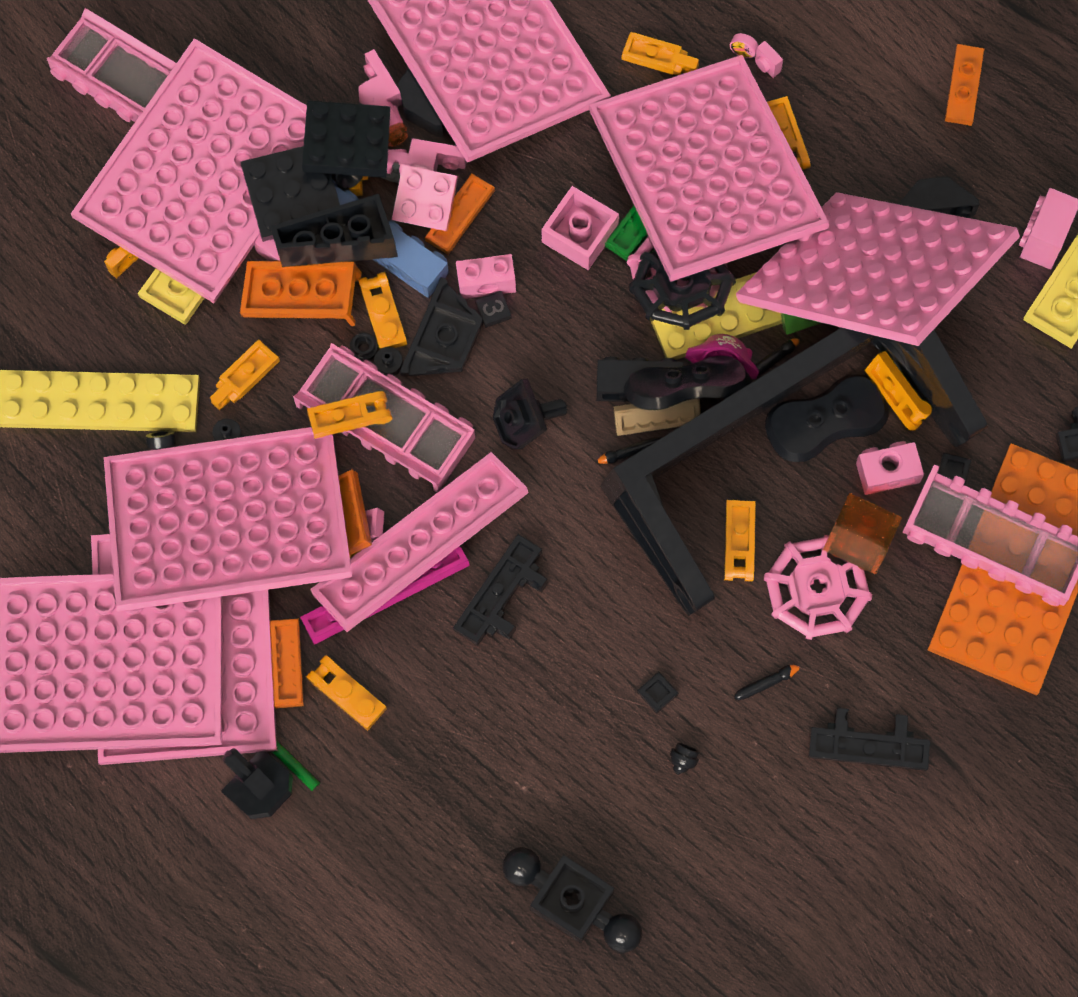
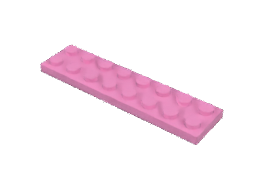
[310,452,528,632]

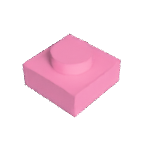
[755,41,783,78]
[365,508,385,541]

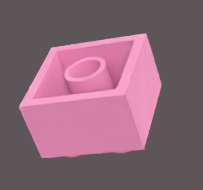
[541,186,619,270]
[1019,188,1078,270]

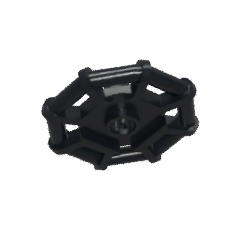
[629,250,736,330]

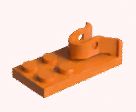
[240,261,362,326]

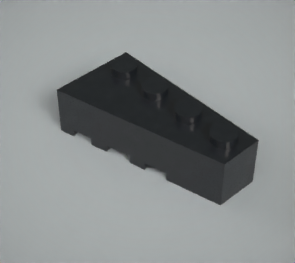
[270,194,398,267]

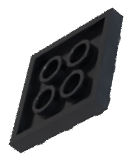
[302,100,390,178]
[241,146,340,242]

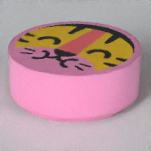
[730,33,758,58]

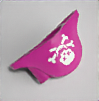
[685,334,759,379]

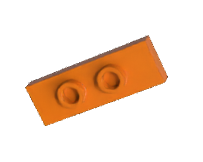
[945,44,984,126]
[425,173,495,255]
[339,469,372,556]
[270,618,304,708]

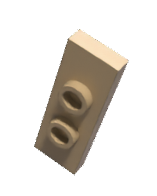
[614,398,701,436]

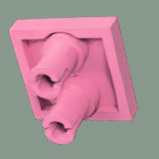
[392,165,458,231]

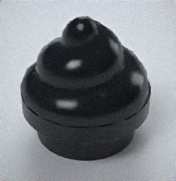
[670,743,699,775]

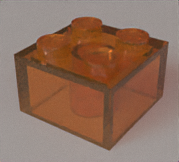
[823,493,902,574]

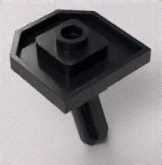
[493,379,567,450]
[221,748,293,819]

